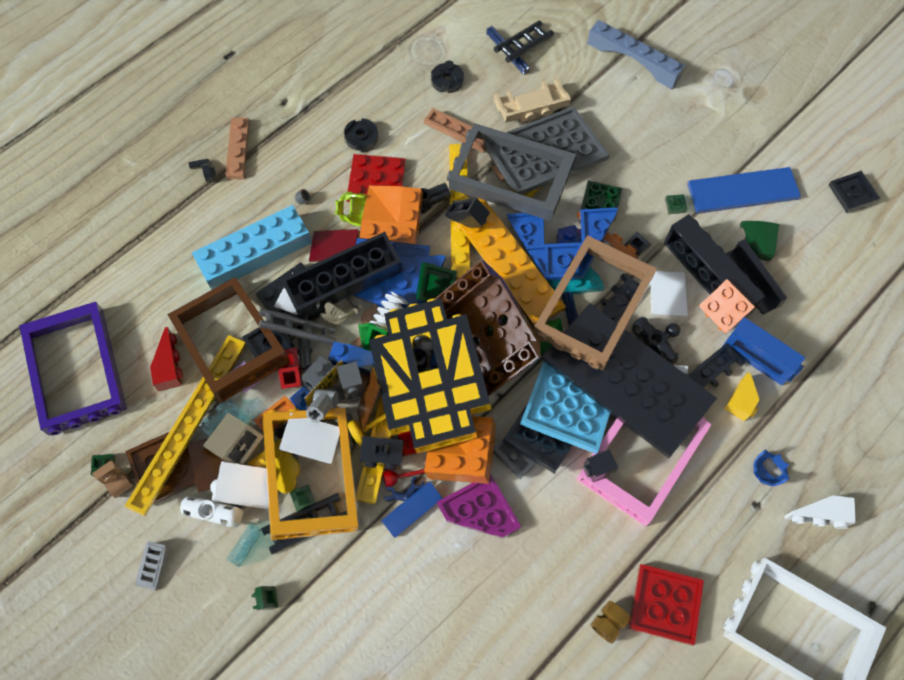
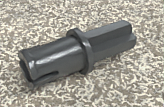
[297,337,313,370]

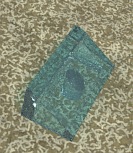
[227,523,262,567]

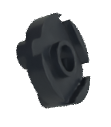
[431,60,464,93]
[344,118,379,153]

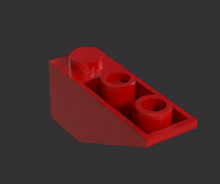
[150,327,184,391]

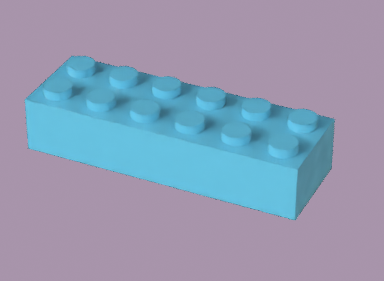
[192,205,312,290]

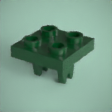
[415,262,457,302]

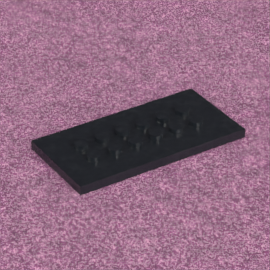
[542,303,717,459]

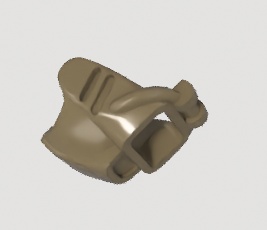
[320,298,363,325]

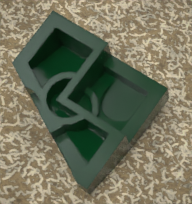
[740,221,779,262]

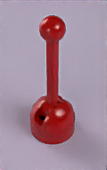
[383,468,425,487]

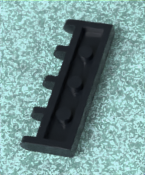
[600,274,640,323]
[687,343,745,388]

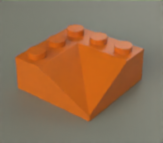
[360,186,423,245]
[424,416,497,484]

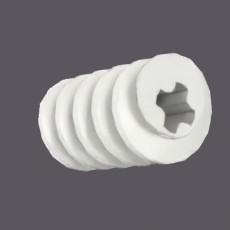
[369,291,409,329]

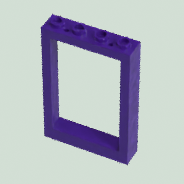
[19,301,127,436]

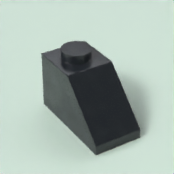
[445,198,490,228]

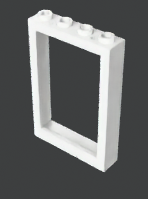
[723,558,886,680]

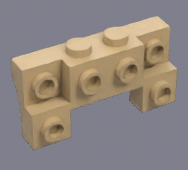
[494,77,571,123]

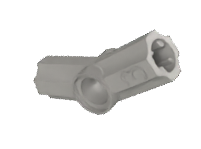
[306,386,344,423]

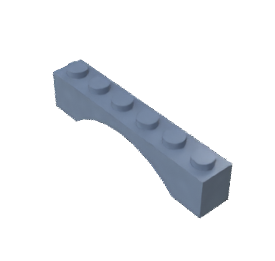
[587,20,685,89]

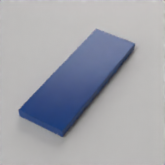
[687,167,801,214]

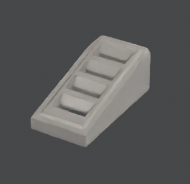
[135,541,171,590]

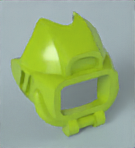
[335,192,367,227]

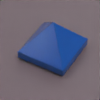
[289,386,309,411]

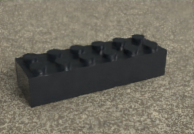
[664,214,765,318]
[281,232,403,318]

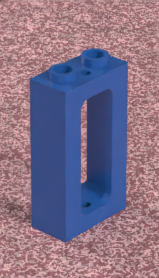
[723,317,806,386]

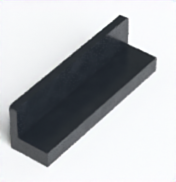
[726,239,787,315]

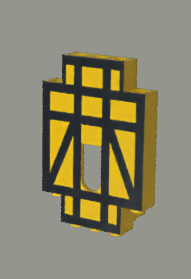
[369,298,491,454]

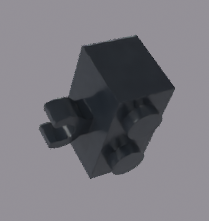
[359,436,405,470]

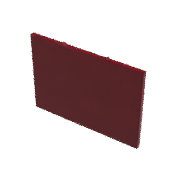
[309,229,358,262]

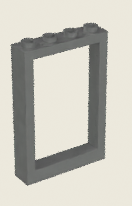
[447,123,576,221]

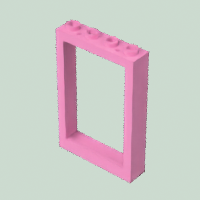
[576,417,712,526]

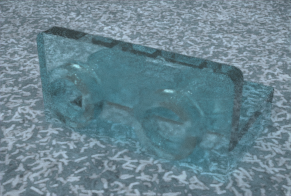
[200,400,248,437]

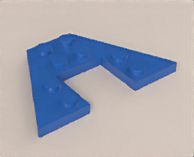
[507,207,618,281]

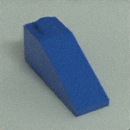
[328,342,377,375]

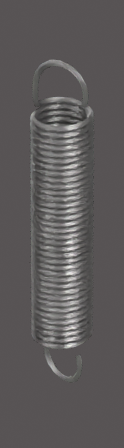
[345,407,356,456]

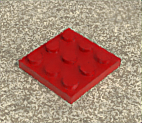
[347,154,406,202]
[628,564,704,646]

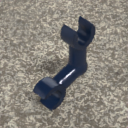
[383,476,424,502]

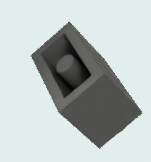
[337,362,364,401]

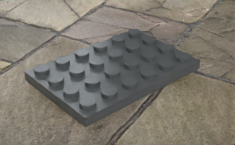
[483,106,609,195]

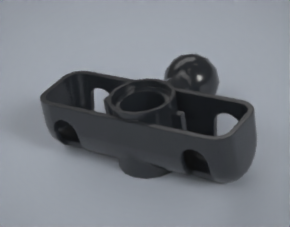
[631,317,681,365]

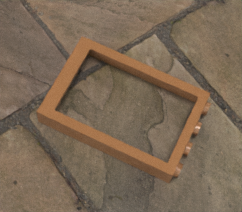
[533,235,657,370]

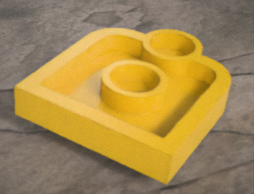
[248,439,301,494]

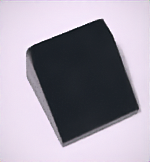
[625,232,652,256]

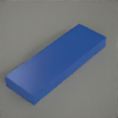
[381,481,442,538]

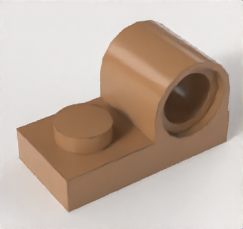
[92,461,134,498]

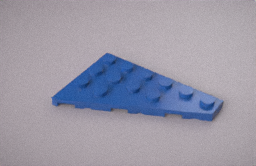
[352,255,446,308]

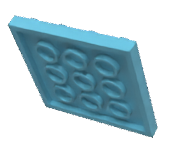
[520,361,610,454]

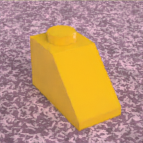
[724,372,760,421]

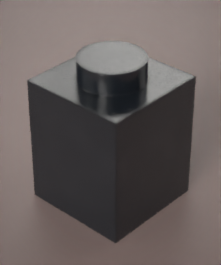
[583,449,619,482]

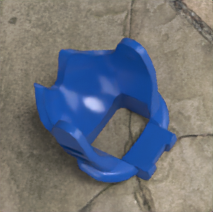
[753,449,790,486]

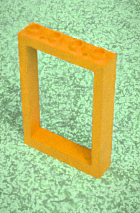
[263,406,358,540]

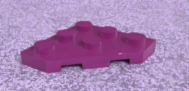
[437,474,521,538]

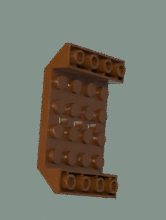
[436,259,541,397]

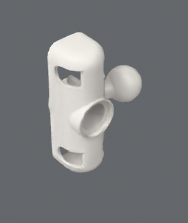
[180,479,243,528]

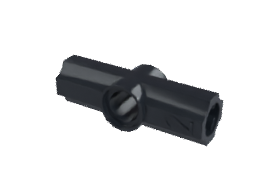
[420,182,451,211]

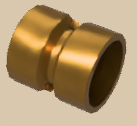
[590,601,631,644]

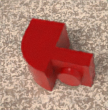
[278,348,302,389]

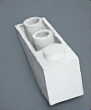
[785,495,856,529]

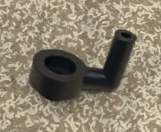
[188,159,216,182]

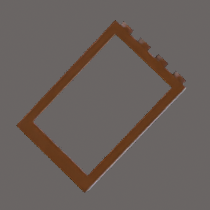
[167,277,290,403]

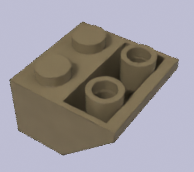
[203,413,264,465]

